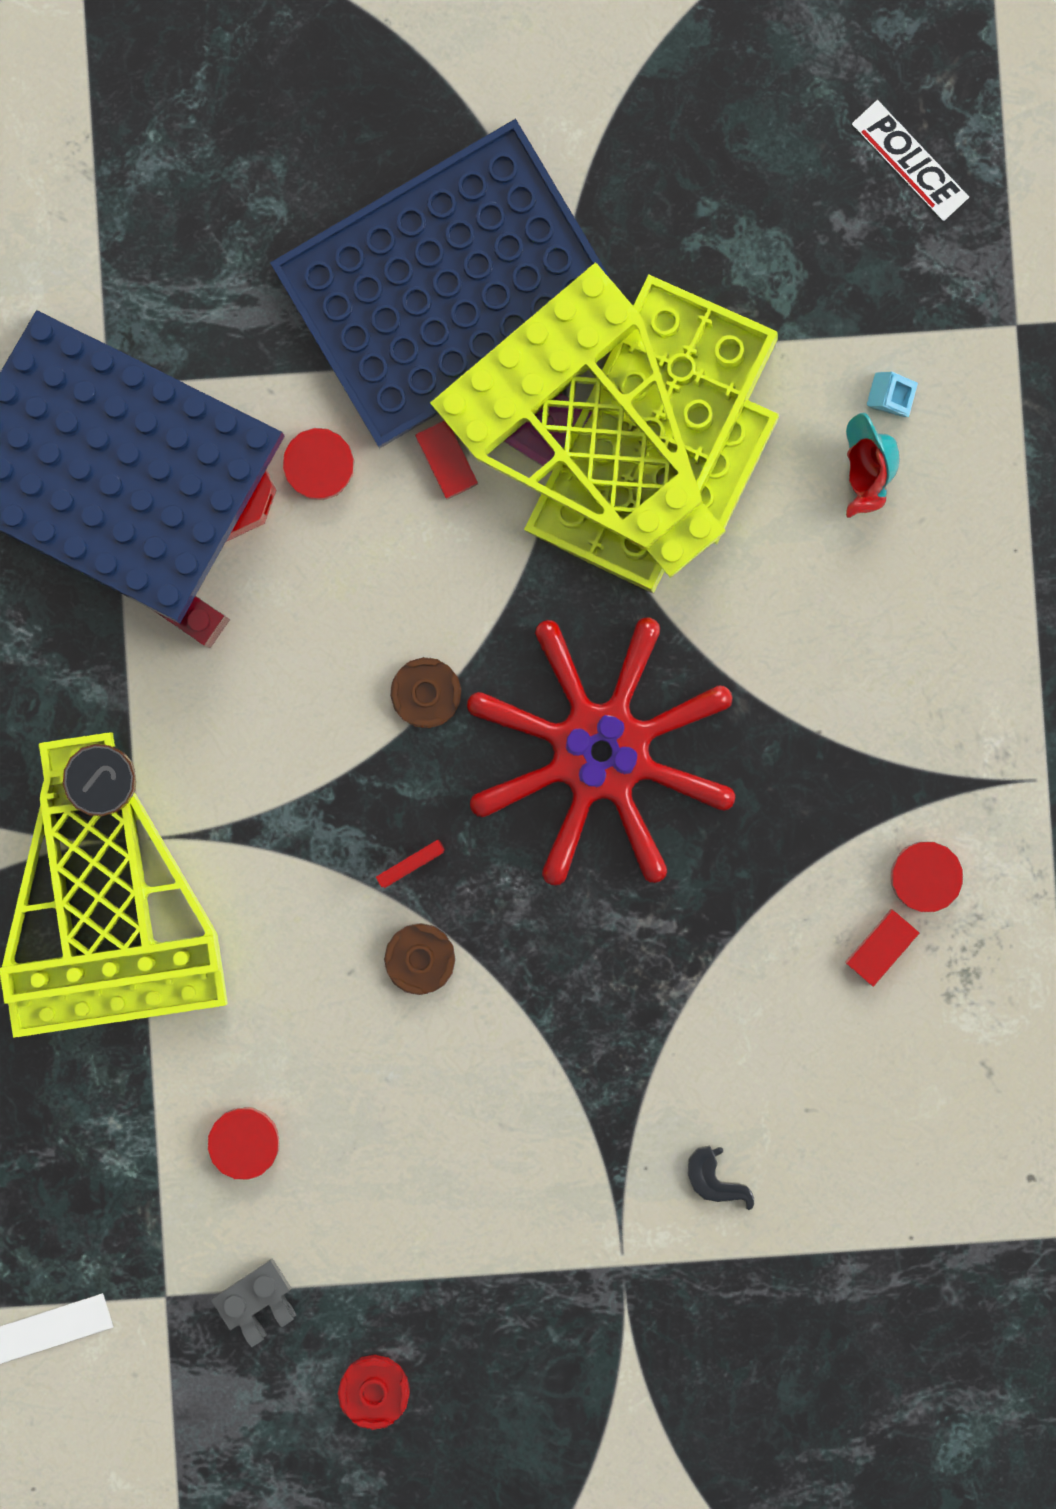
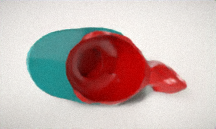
[846,413,900,518]

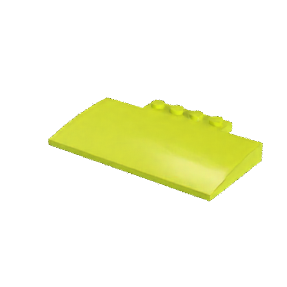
[524,275,779,594]

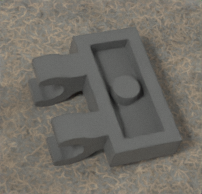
[211,1258,297,1347]

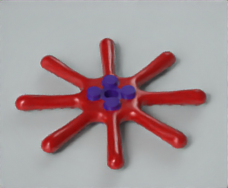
[467,617,736,886]

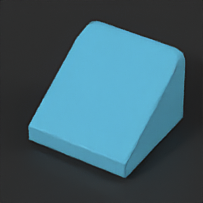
[867,372,918,417]

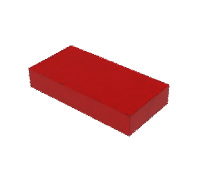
[415,421,478,500]
[376,839,445,888]
[845,909,920,987]

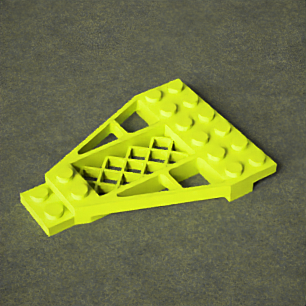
[430,262,726,578]
[0,733,228,1038]

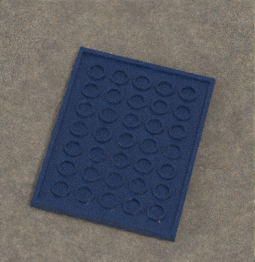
[270,118,612,449]
[0,310,285,624]

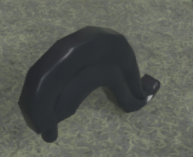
[688,1145,754,1210]

